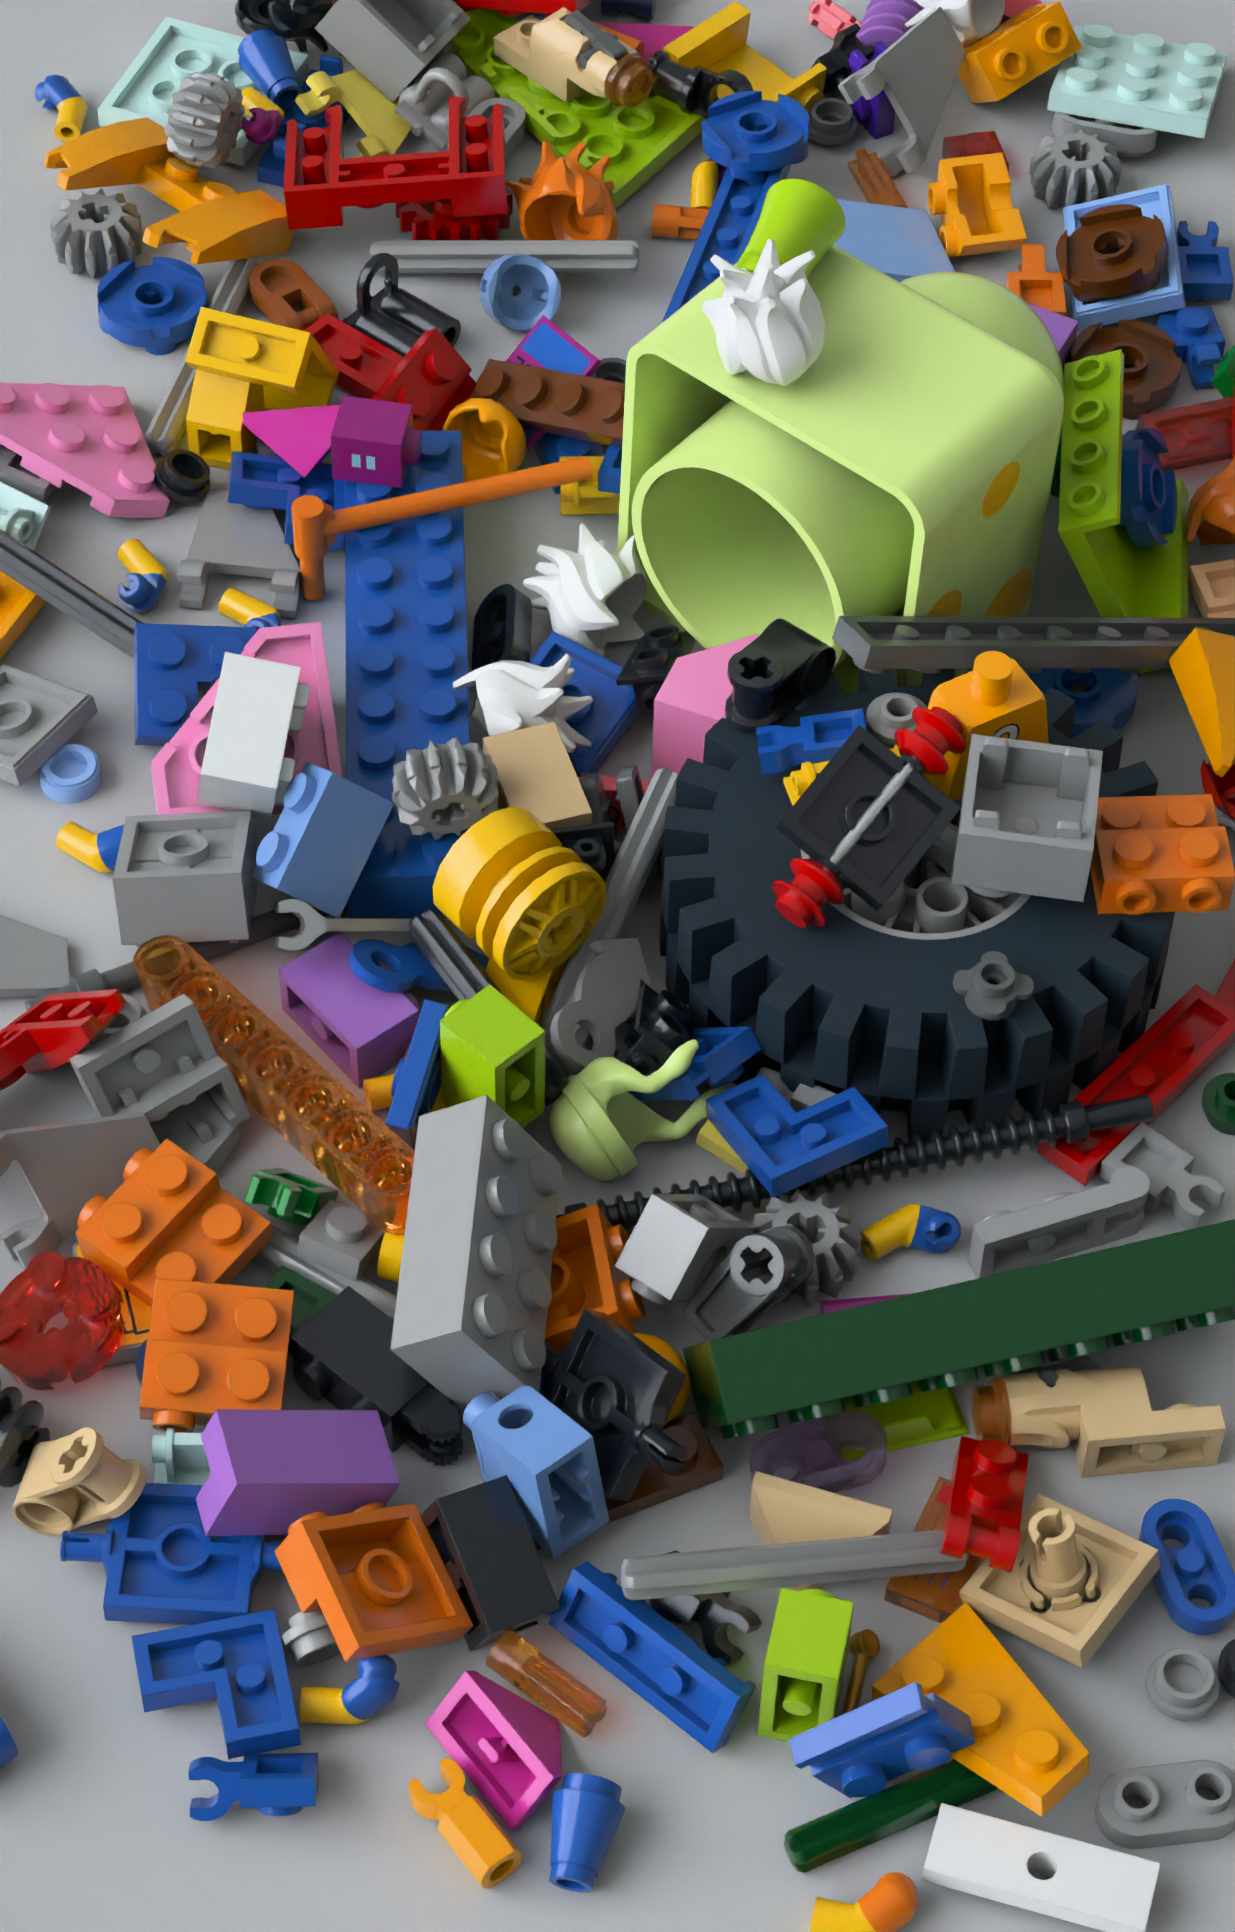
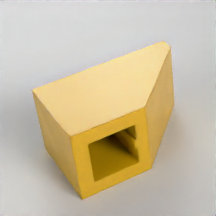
[186,370,265,470]

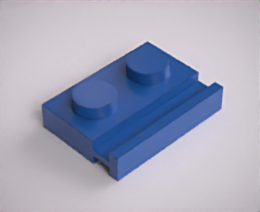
[628,1026,762,1101]
[789,1682,976,1798]

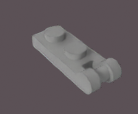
[968,1166,1151,1279]

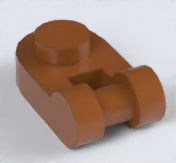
[249,259,339,331]

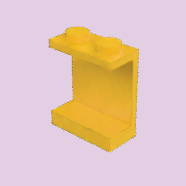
[663,1,827,113]
[185,307,339,411]

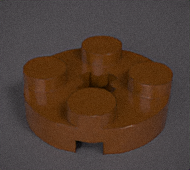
[1056,204,1169,302]
[1069,320,1182,420]

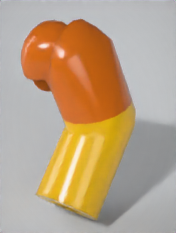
[810,1872,918,1932]

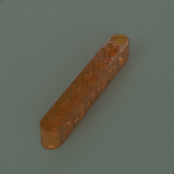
[133,935,415,1235]

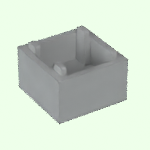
[315,0,471,103]
[951,734,1103,902]
[112,810,258,947]

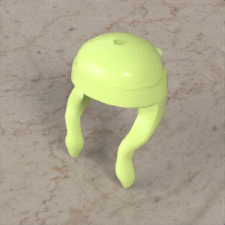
[549,1039,726,1182]

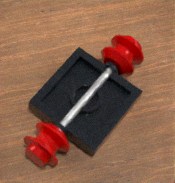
[772,706,966,928]

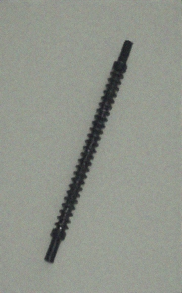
[556,1094,1153,1235]

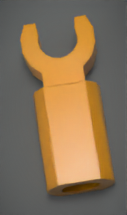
[409,1757,523,1889]

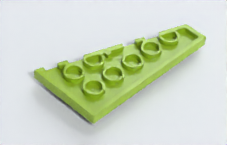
[444,8,707,209]

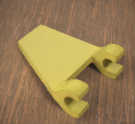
[294,69,413,158]

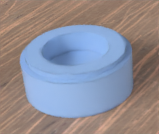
[38,744,101,804]

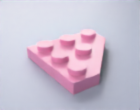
[0,382,170,518]
[151,622,343,817]

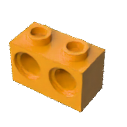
[958,1,1082,104]

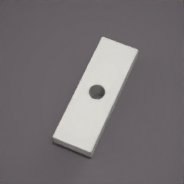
[921,1803,1161,1932]

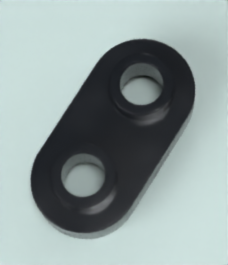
[471,584,532,671]

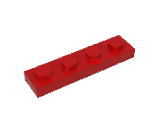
[1036,984,1235,1187]

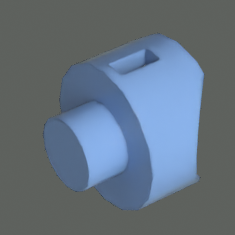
[480,253,561,330]

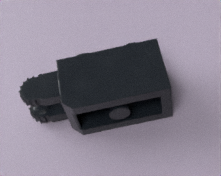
[291,1286,463,1467]

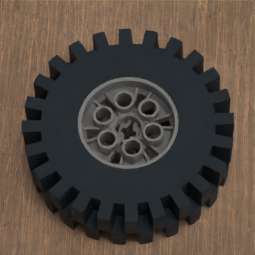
[659,669,1175,1143]

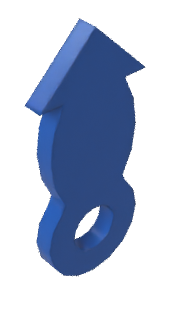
[348,939,490,993]

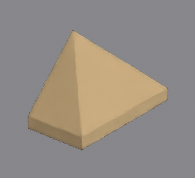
[749,1471,893,1591]

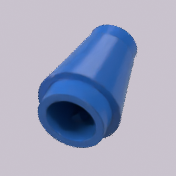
[238,29,302,109]
[549,1773,625,1892]

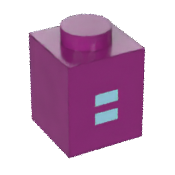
[331,396,422,488]

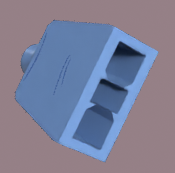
[463,1386,609,1560]

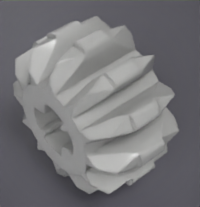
[164,72,245,169]
[1029,128,1122,210]
[50,188,144,279]
[391,737,500,840]
[751,1188,862,1307]

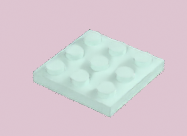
[97,16,310,166]
[1047,24,1228,139]

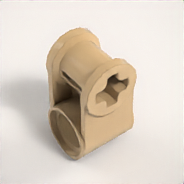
[11,1427,147,1536]

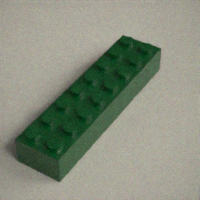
[683,1219,1235,1439]

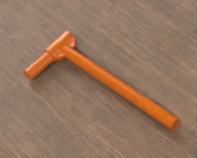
[291,456,593,601]

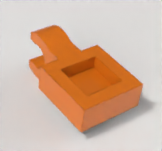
[1006,244,1067,316]

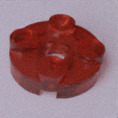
[0,1251,125,1390]

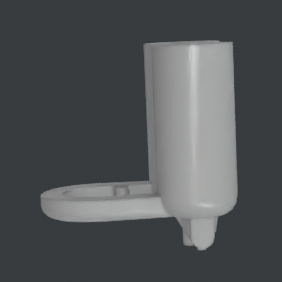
[394,52,496,151]

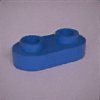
[1139,1499,1235,1635]

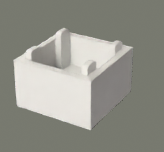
[197,652,310,819]

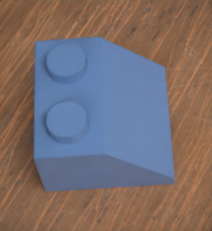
[251,761,394,918]

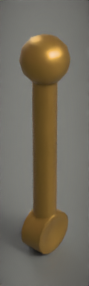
[842,1629,880,1715]

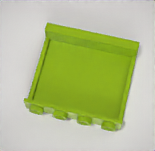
[1058,349,1189,675]

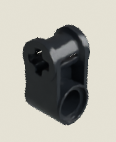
[725,619,836,734]

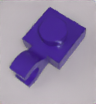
[849,41,895,140]

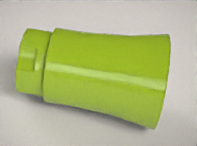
[737,178,845,278]

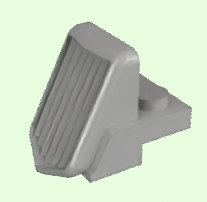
[69,993,252,1173]

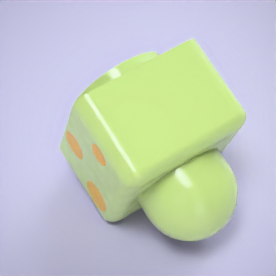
[617,245,1065,694]

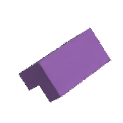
[195,1409,400,1536]

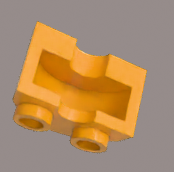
[927,152,1027,258]

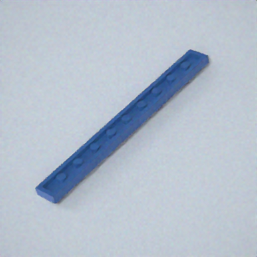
[598,164,791,494]

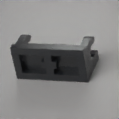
[420,1475,560,1651]

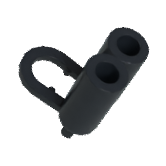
[342,253,461,357]

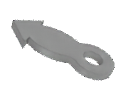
[550,938,652,1072]

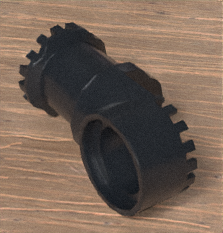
[640,50,753,119]

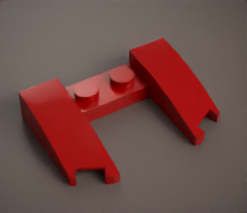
[283,97,508,230]
[0,989,126,1091]

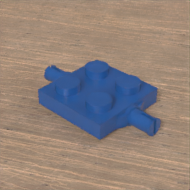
[60,1483,283,1625]

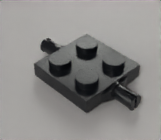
[542,1308,688,1502]

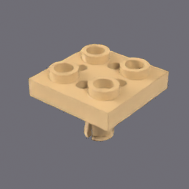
[959,1493,1161,1669]

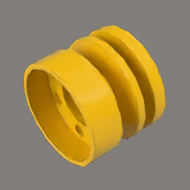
[432,806,606,981]

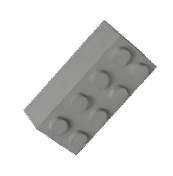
[390,1095,563,1411]

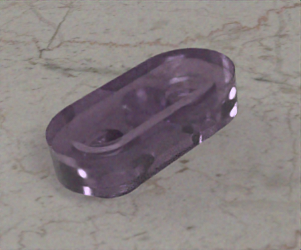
[749,1411,887,1493]

